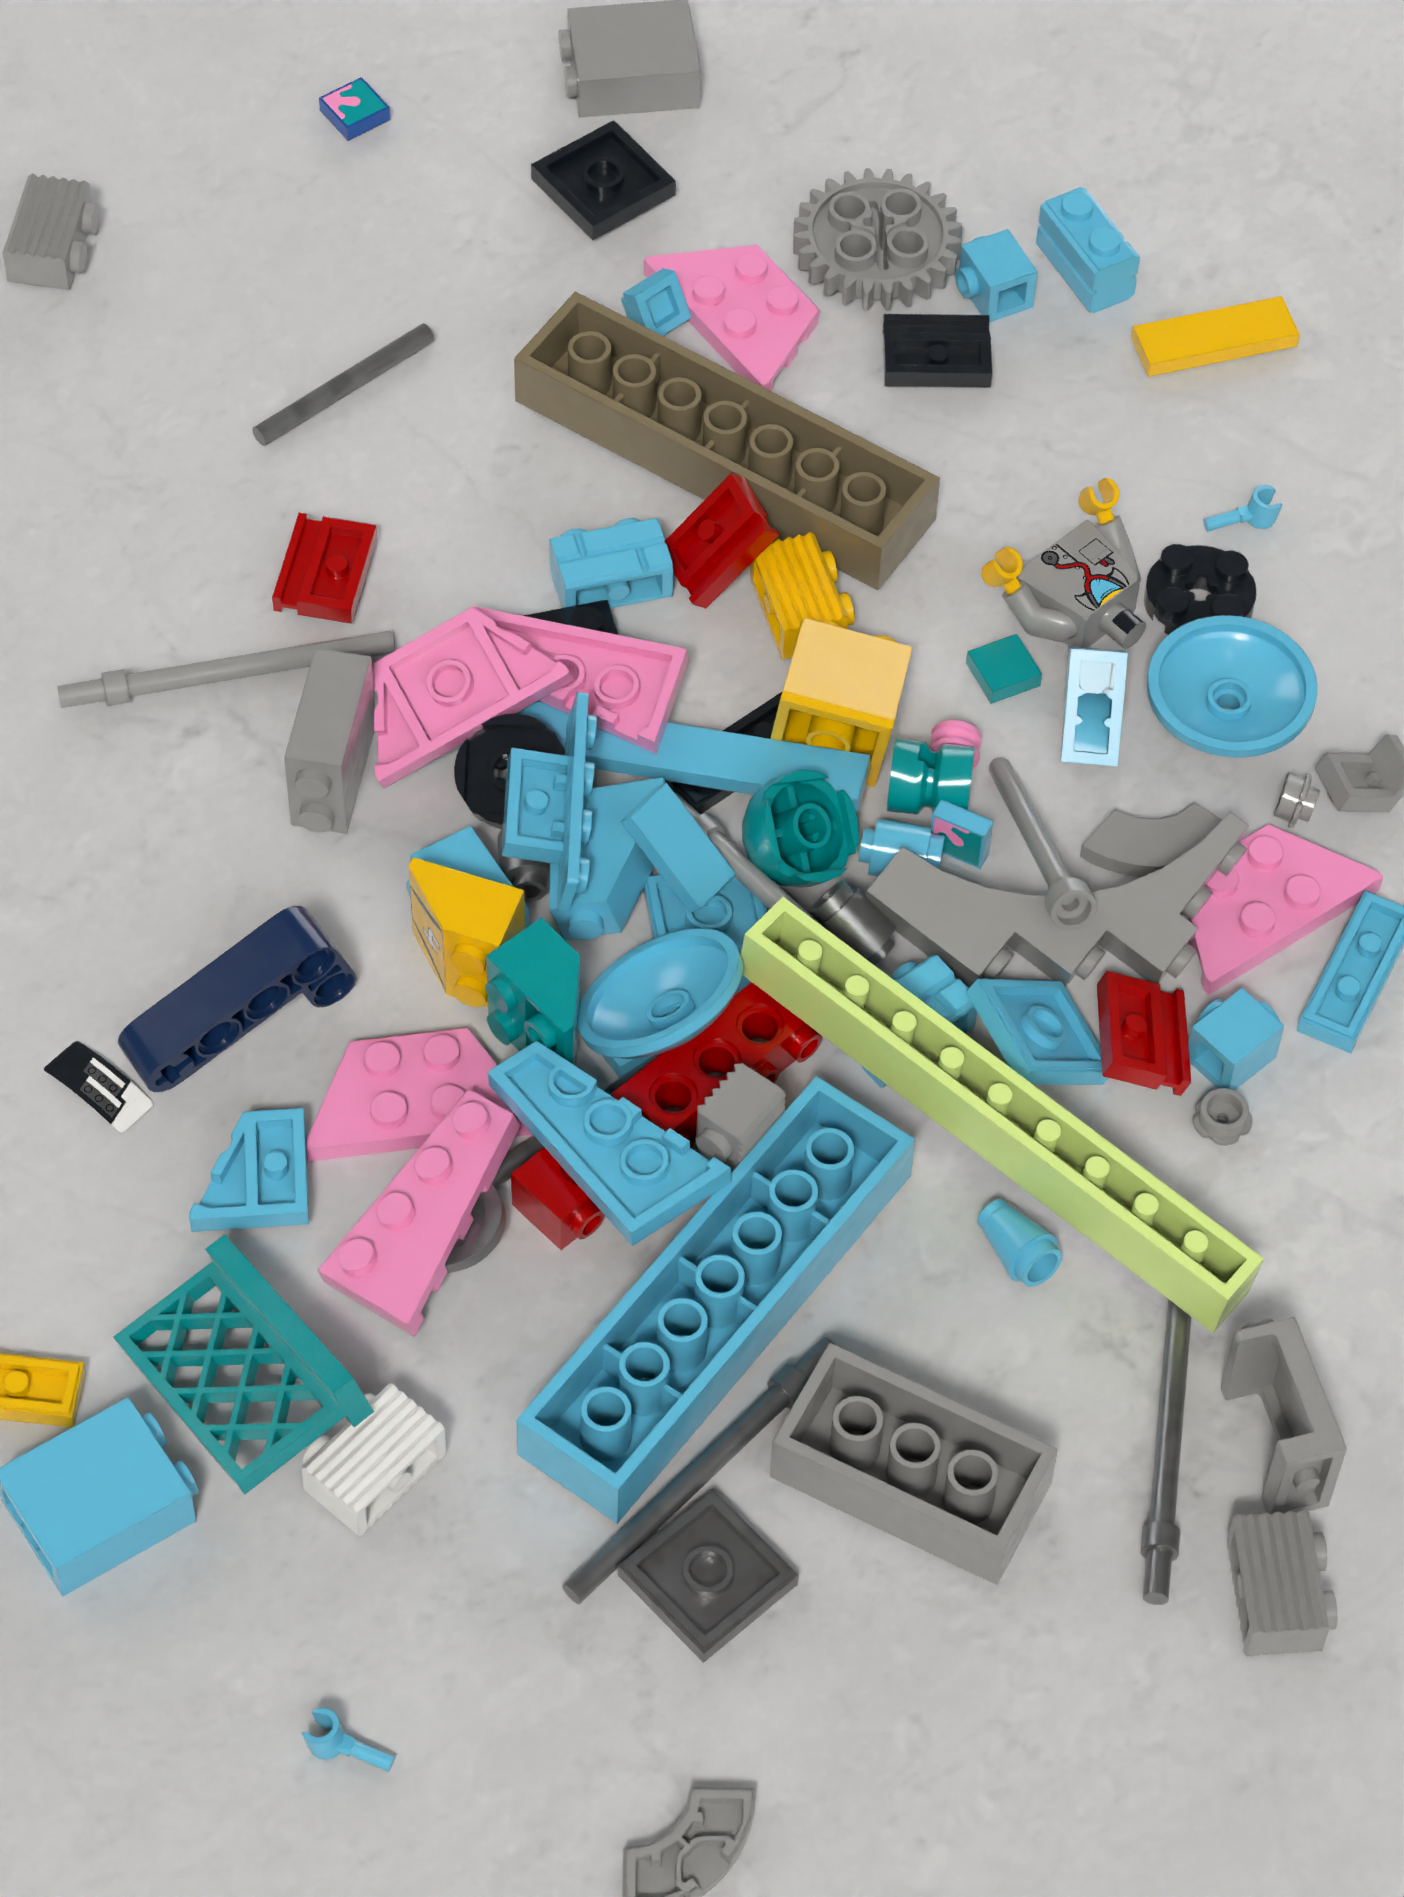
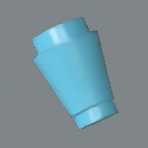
[977,1199,1062,1287]

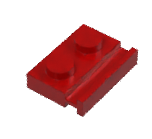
[664,473,779,609]
[272,512,377,624]
[1097,971,1191,1096]

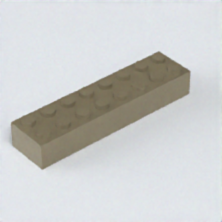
[514,291,940,590]

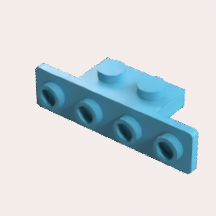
[501,692,597,912]

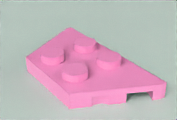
[644,245,819,391]
[374,607,574,788]
[1188,824,1383,995]
[306,1028,533,1162]

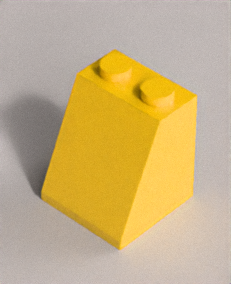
[770,618,912,787]

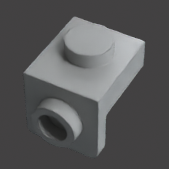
[1314,735,1404,813]

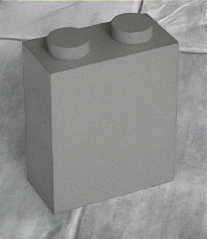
[559,0,701,118]
[284,648,375,834]

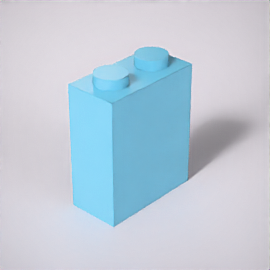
[0,1397,199,1597]

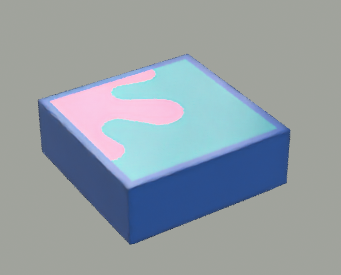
[319,77,390,141]

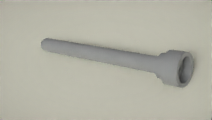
[989,757,1097,930]

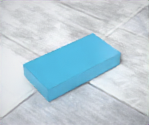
[620,783,736,912]

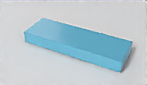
[1297,890,1404,1053]

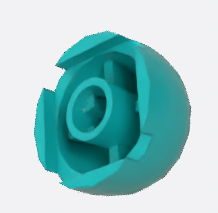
[742,769,859,888]

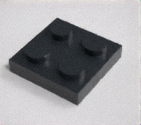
[531,120,676,240]

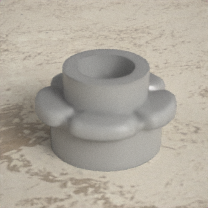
[1274,773,1320,828]
[1193,1088,1252,1146]

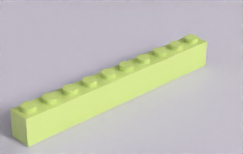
[741,897,1264,1333]

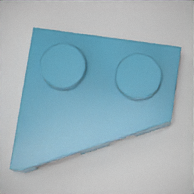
[189,1108,309,1232]

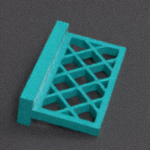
[113,1234,374,1495]

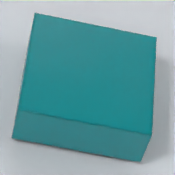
[966,634,1042,704]

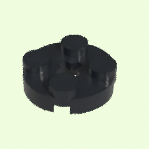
[1144,544,1256,635]
[454,714,565,829]

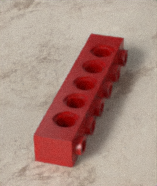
[511,982,822,1251]

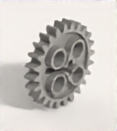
[793,168,962,310]

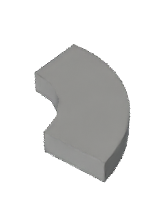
[1080,802,1222,877]
[622,1787,756,1897]

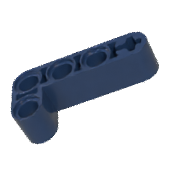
[118,906,357,1093]

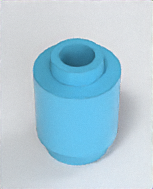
[858,818,945,877]

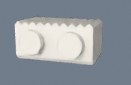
[301,1383,446,1536]

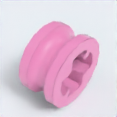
[930,720,982,769]

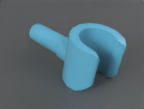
[1203,485,1282,532]
[302,1708,395,1772]

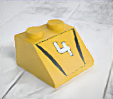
[408,857,525,1007]

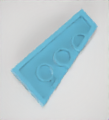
[487,1041,732,1246]

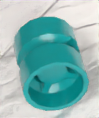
[887,738,975,815]

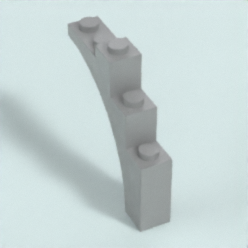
[865,811,1249,988]

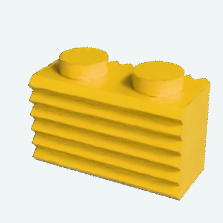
[750,532,854,660]

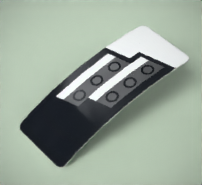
[44,1041,154,1133]

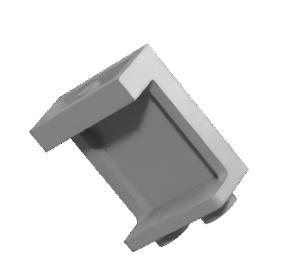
[1221,1317,1347,1514]

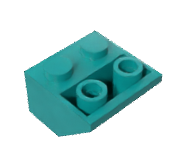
[485,917,581,1066]

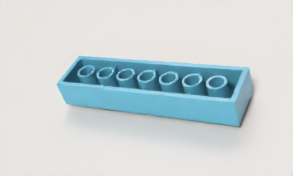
[516,1076,915,1524]

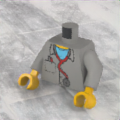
[981,478,1146,649]

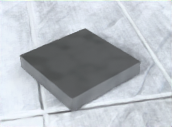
[618,1489,799,1663]

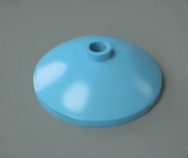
[1147,615,1317,758]
[577,928,744,1059]

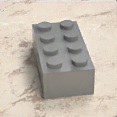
[770,1342,1058,1585]

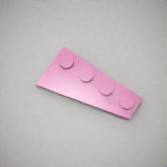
[472,606,689,754]
[317,1089,520,1337]

